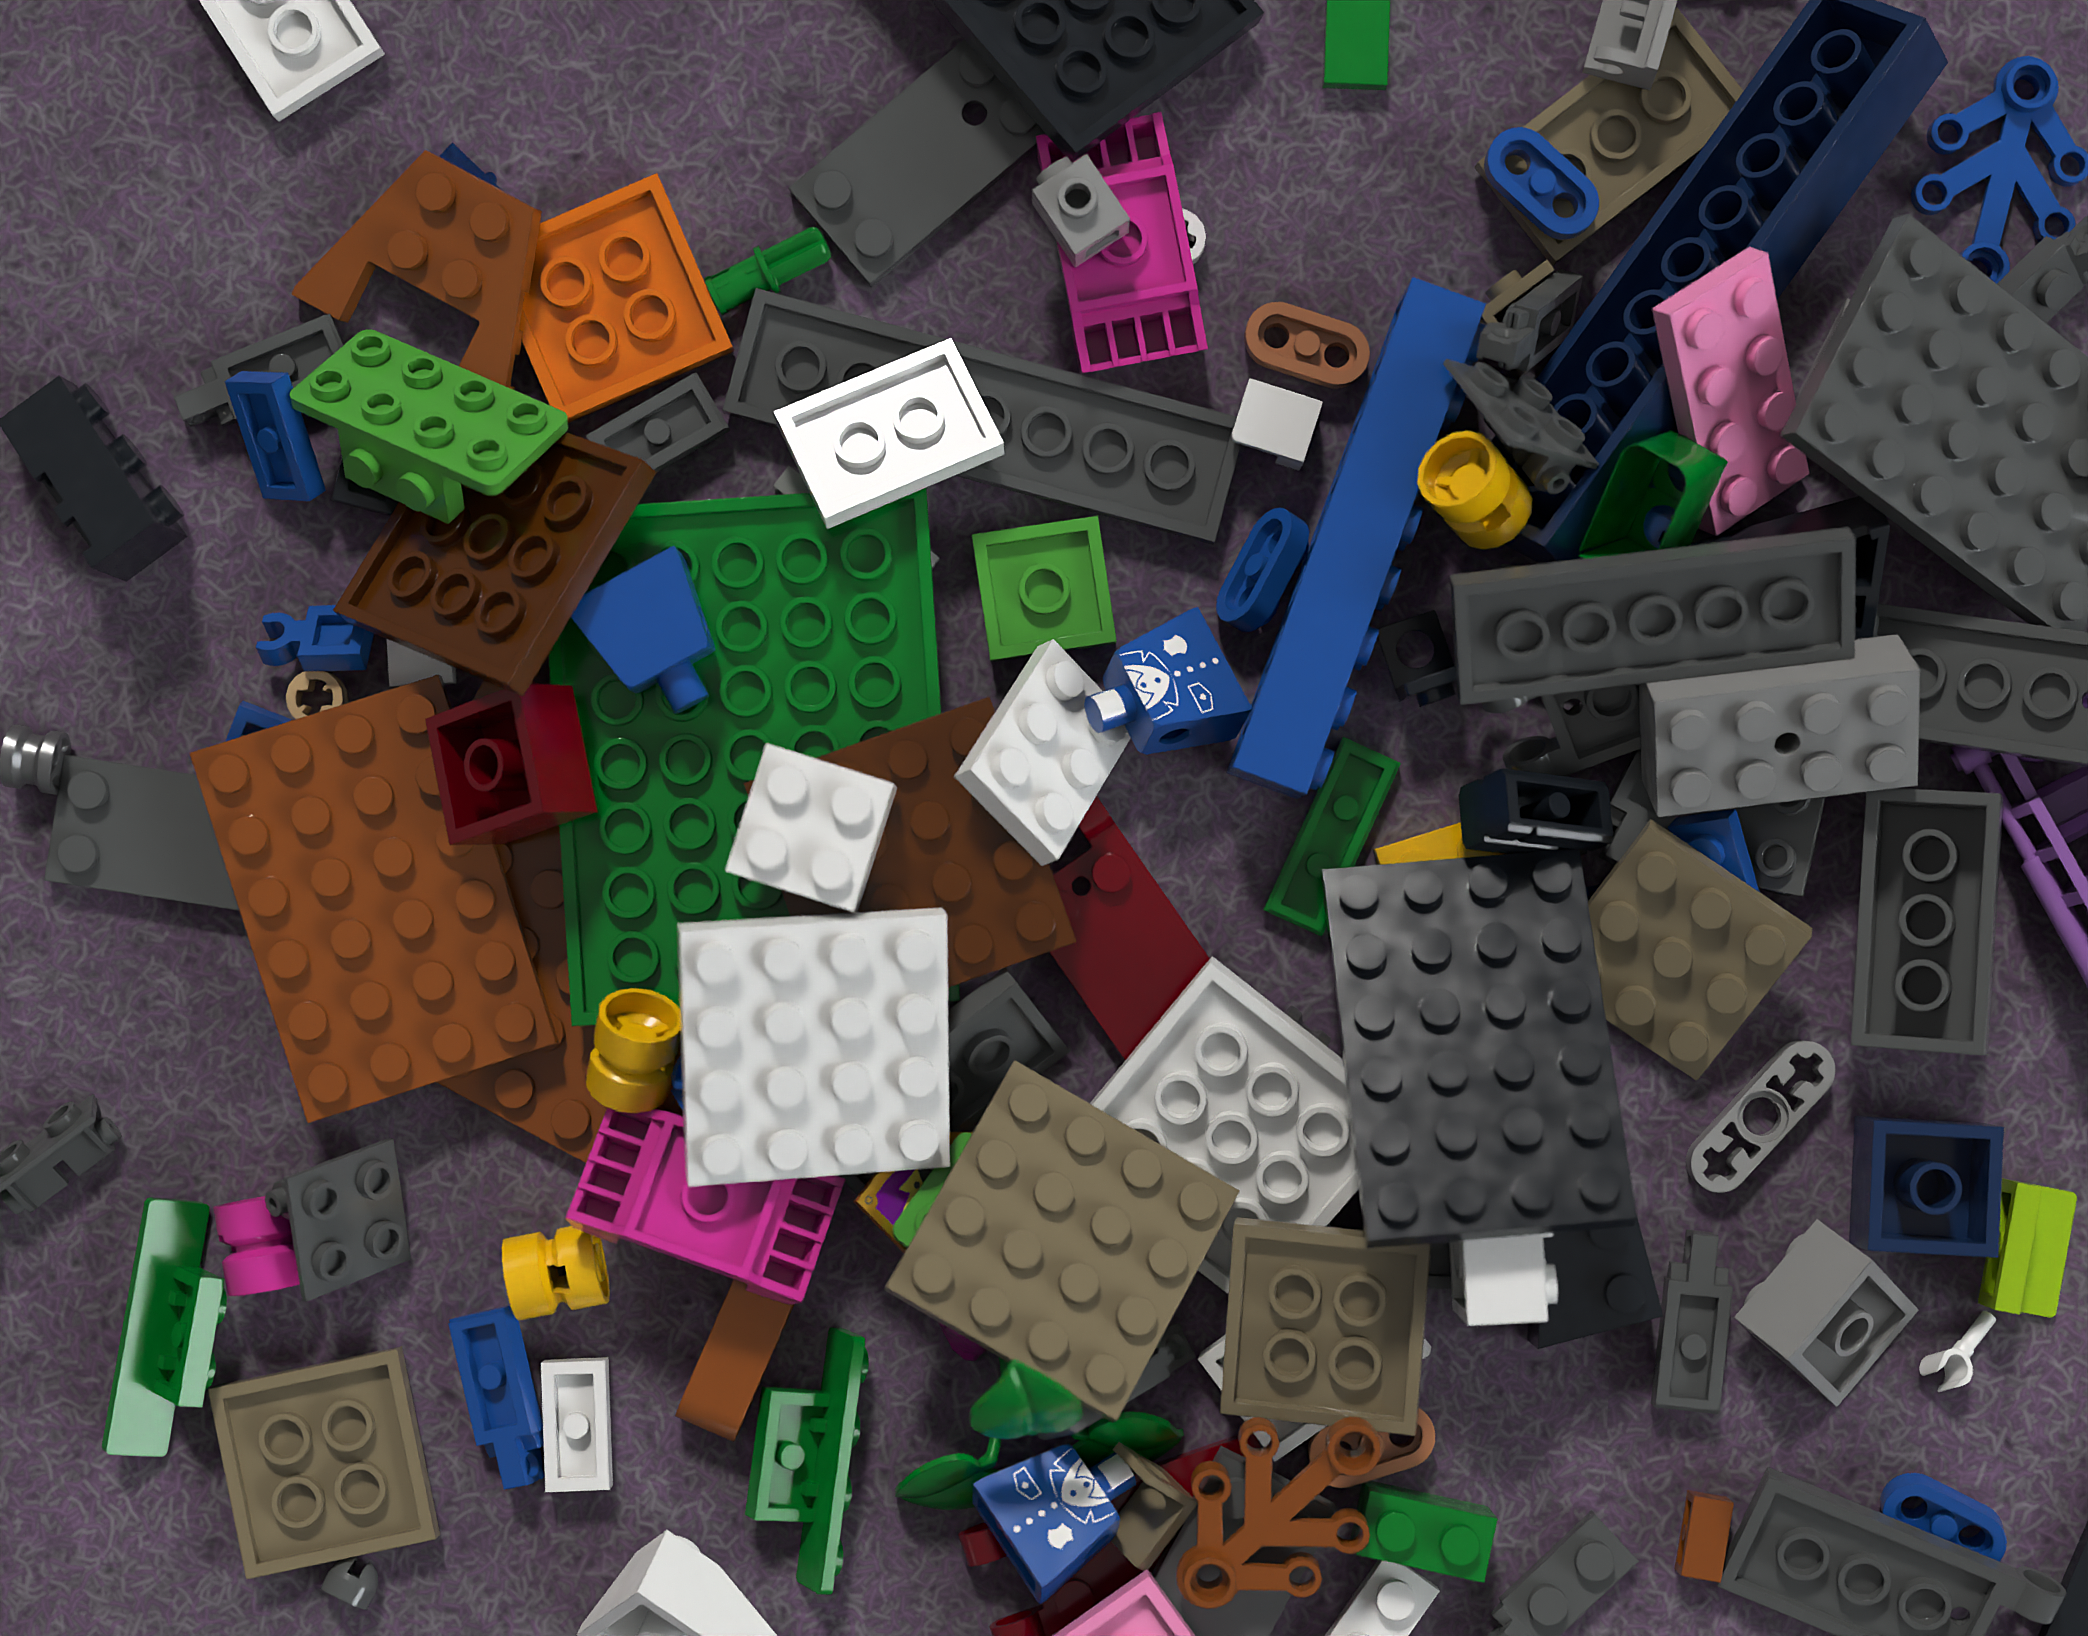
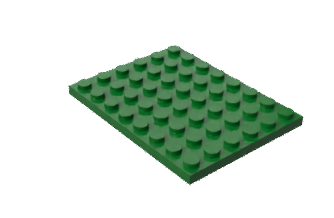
[549,487,961,1026]

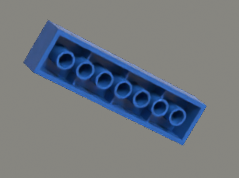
[1226,277,1486,799]

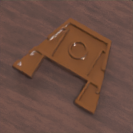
[291,150,542,390]

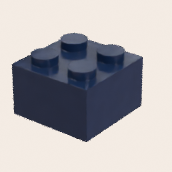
[1849,1116,2004,1258]

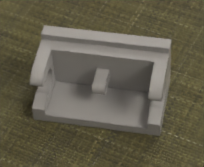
[1582,0,1677,90]

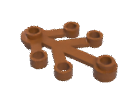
[1176,1417,1381,1609]

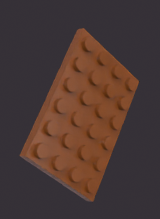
[189,674,559,1123]

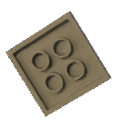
[1588,819,1812,1081]
[1220,1217,1432,1436]
[208,1346,440,1580]

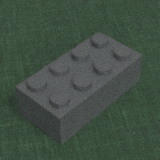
[1851,788,2004,1056]

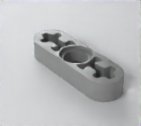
[1686,1040,1835,1193]

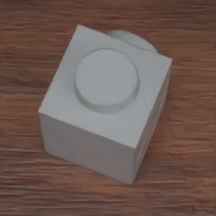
[1032,154,1130,268]

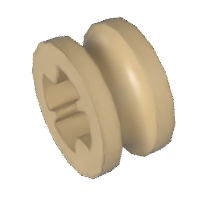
[286,671,349,719]

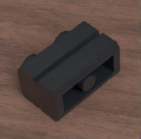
[1458,768,1613,856]

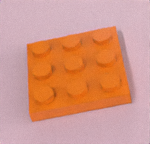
[519,173,735,423]

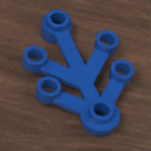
[1911,56,2088,284]

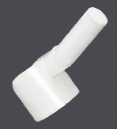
[1919,1311,1996,1392]

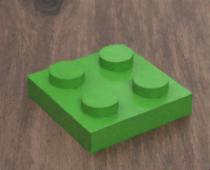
[972,516,1117,662]

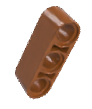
[675,1279,794,1442]

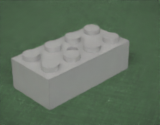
[1639,634,1920,817]

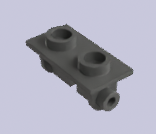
[0,1094,122,1215]

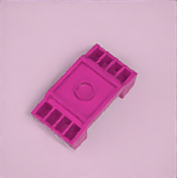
[1036,112,1208,374]
[566,1107,845,1305]

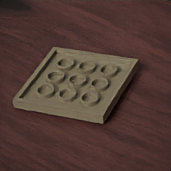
[884,1060,1240,1422]

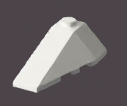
[577,1530,777,1636]

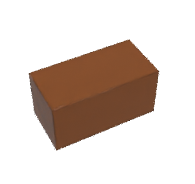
[1674,1490,1734,1583]

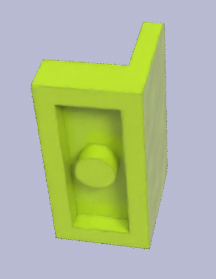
[1978,1178,2077,1318]

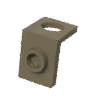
[1480,260,1555,380]
[1111,1442,1198,1572]

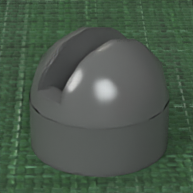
[320,1556,378,1610]

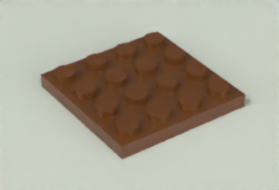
[333,432,656,696]
[744,696,1077,988]

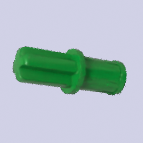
[704,227,831,315]

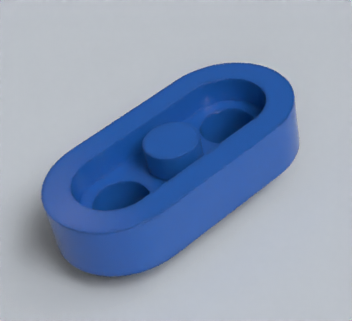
[1484,127,1599,240]
[1216,508,1309,632]
[1880,1473,2007,1561]

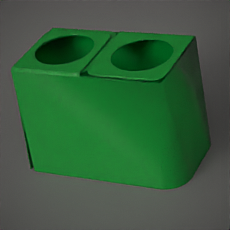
[1579,430,1728,559]

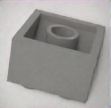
[1734,1219,1918,1407]

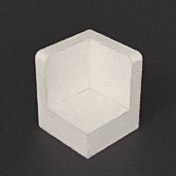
[1231,378,1323,470]

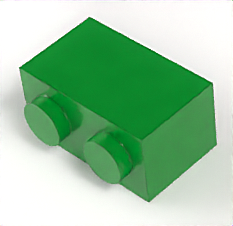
[1350,1481,1498,1583]

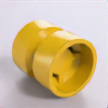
[1417,431,1532,549]
[586,988,681,1113]
[502,1226,610,1321]

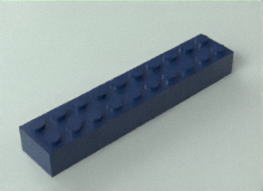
[1491,0,1948,564]

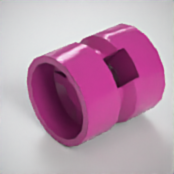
[213,1196,300,1297]

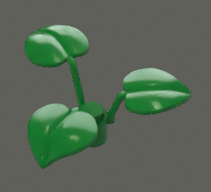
[894,1357,1184,1510]

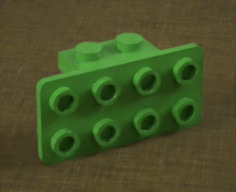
[290,329,568,524]

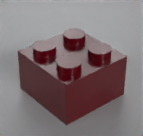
[425,684,597,845]

